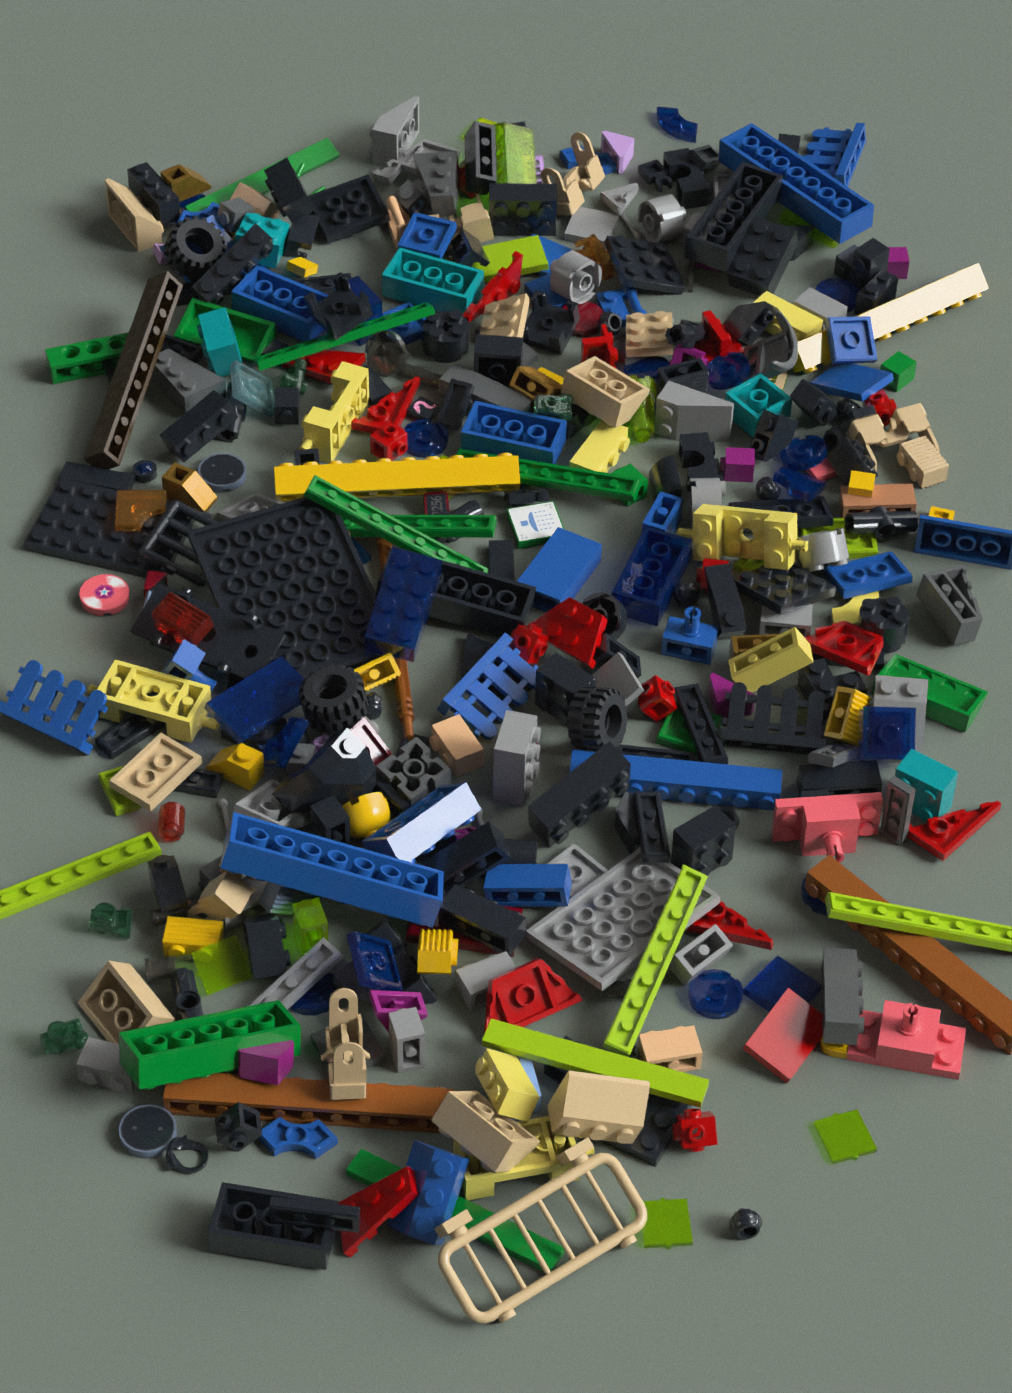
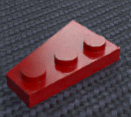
[282,350,366,385]
[338,1166,418,1257]

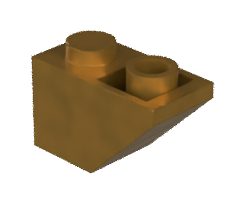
[160,164,211,202]
[161,462,217,513]

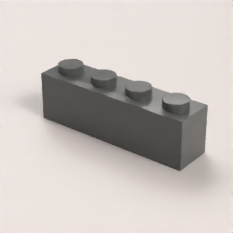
[440,363,534,413]
[821,947,864,1045]

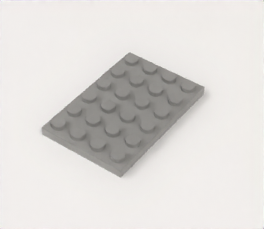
[526,848,720,991]

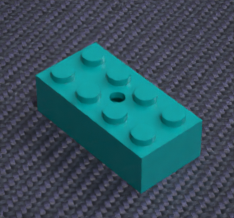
[382,248,484,314]

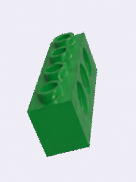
[45,332,129,385]

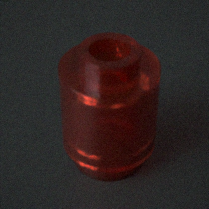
[158,802,186,843]

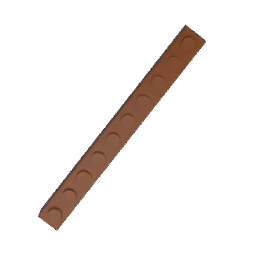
[804,855,1012,1055]
[163,1073,454,1133]

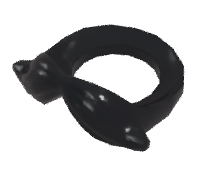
[165,1135,209,1175]

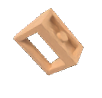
[387,196,410,251]

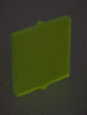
[191,935,252,996]
[813,1109,877,1164]
[642,1197,693,1249]

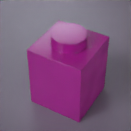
[887,247,910,279]
[720,447,755,483]

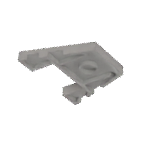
[372,139,462,185]

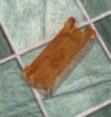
[574,234,614,281]

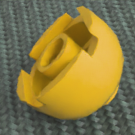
[342,792,390,840]

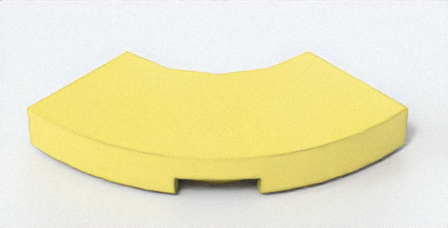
[831,591,879,626]

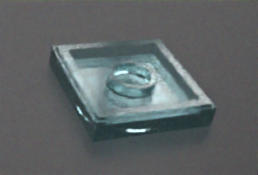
[230,360,274,417]

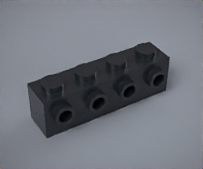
[192,223,273,305]

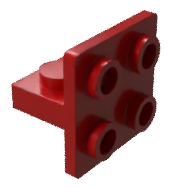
[694,310,744,365]
[581,324,618,368]

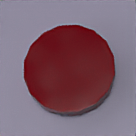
[562,302,604,337]

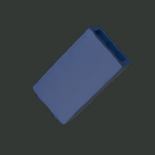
[517,527,602,612]

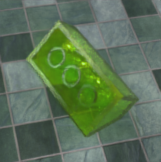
[487,122,537,200]

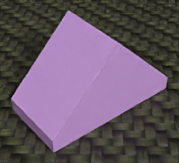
[601,131,634,174]

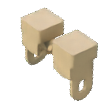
[540,132,605,215]
[414,193,494,252]
[847,403,940,471]
[188,862,257,921]
[321,988,370,1100]

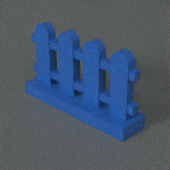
[803,123,866,187]
[437,633,538,740]
[0,660,108,755]

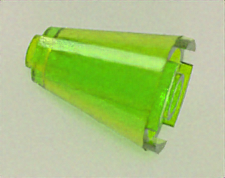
[624,375,657,443]

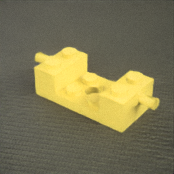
[298,361,369,463]
[677,504,808,570]
[87,660,220,743]
[453,1116,594,1200]

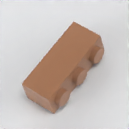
[838,484,917,518]

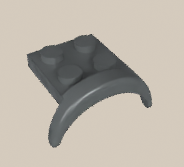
[740,311,798,384]

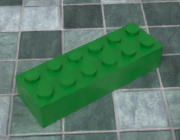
[119,1000,301,1090]

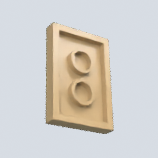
[479,293,530,337]
[626,311,673,358]
[109,733,202,812]

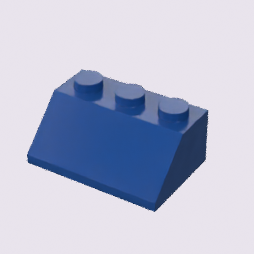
[387,1140,470,1245]

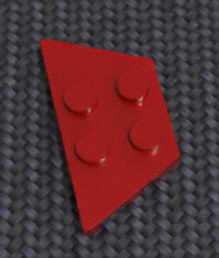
[527,597,607,669]
[803,621,883,676]
[484,958,583,1034]

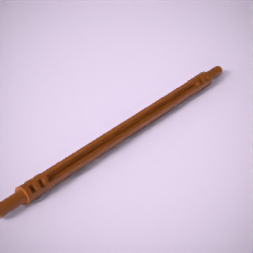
[377,537,414,741]

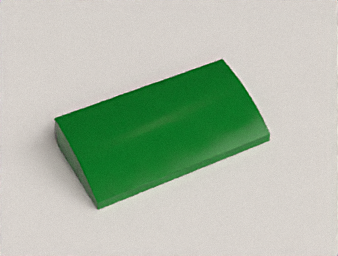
[174,298,279,362]
[872,654,988,732]

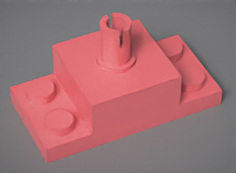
[771,792,883,863]
[846,1000,966,1080]

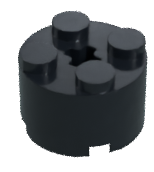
[423,310,469,363]
[857,596,910,653]

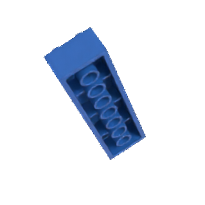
[718,123,874,244]
[220,812,444,928]

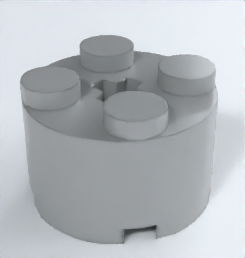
[638,194,687,243]
[550,250,602,304]
[688,478,726,527]
[797,528,849,572]

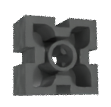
[376,737,451,807]

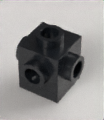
[215,1102,262,1152]

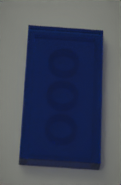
[204,656,304,744]

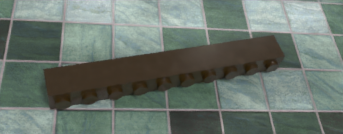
[83,271,183,469]

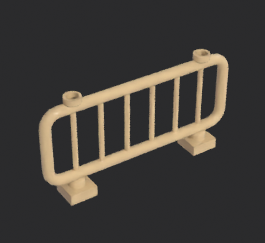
[434,1137,647,1324]

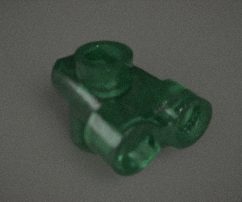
[279,359,307,395]
[534,393,573,422]
[89,902,133,939]
[40,1018,89,1054]

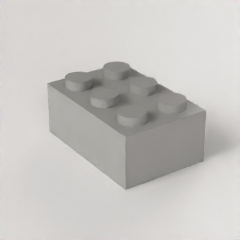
[493,710,541,807]

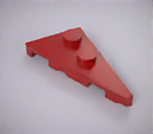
[463,251,523,323]
[351,376,420,434]
[907,800,1002,861]
[685,900,773,950]

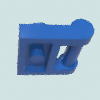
[596,286,647,327]

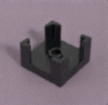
[304,272,373,340]
[523,290,580,355]

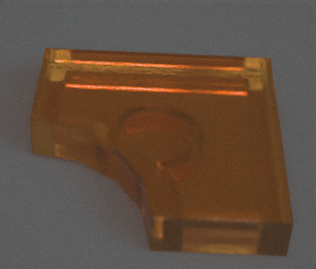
[115,490,167,531]

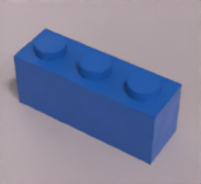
[484,864,572,907]

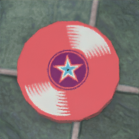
[79,574,130,616]

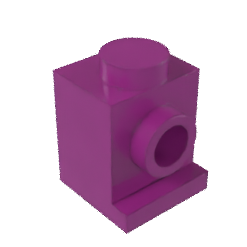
[669,346,708,366]

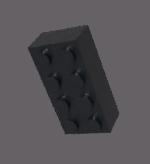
[528,741,631,848]
[208,1182,338,1270]

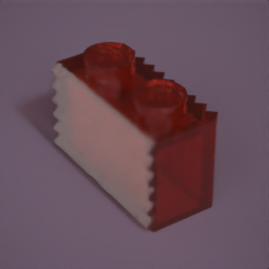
[152,592,214,646]

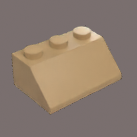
[105,178,164,252]
[560,356,650,428]
[78,961,175,1044]
[547,1071,650,1144]
[431,1091,540,1173]

